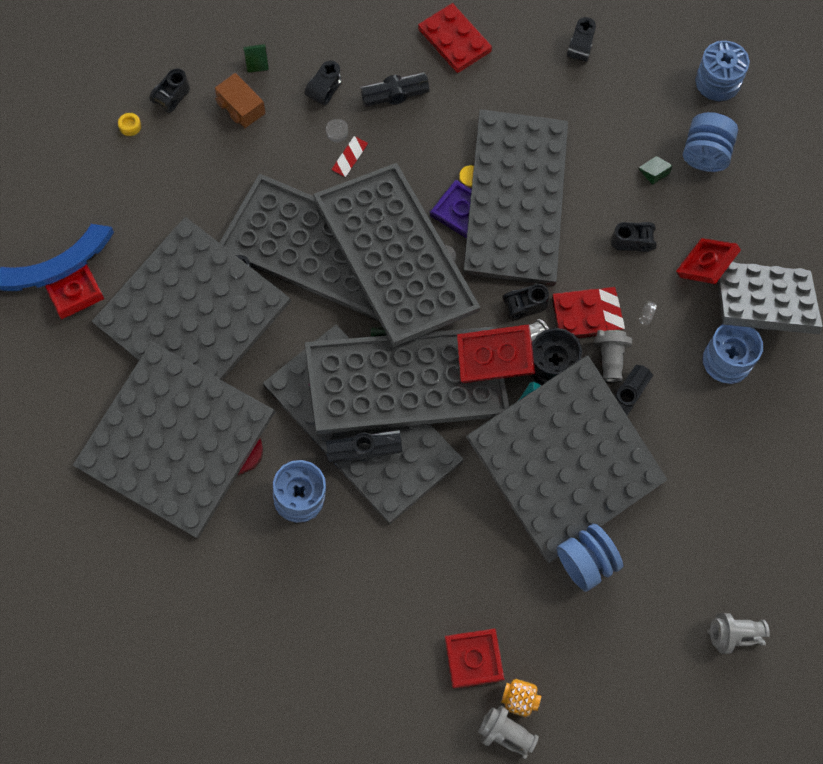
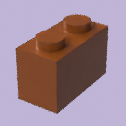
[215,73,266,128]

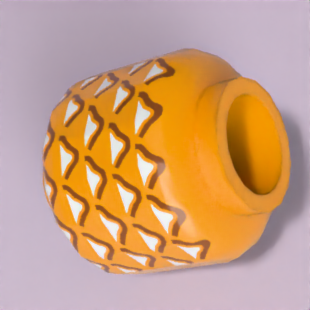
[501,679,541,717]

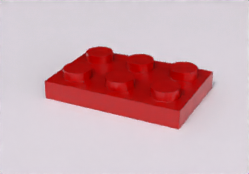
[418,3,492,74]
[457,324,535,383]

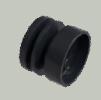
[532,328,582,385]

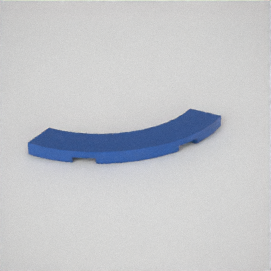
[0,224,114,291]

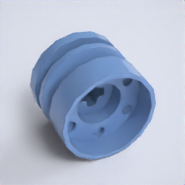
[695,40,750,101]
[683,112,738,172]
[703,324,763,384]
[273,460,326,523]
[556,523,623,592]

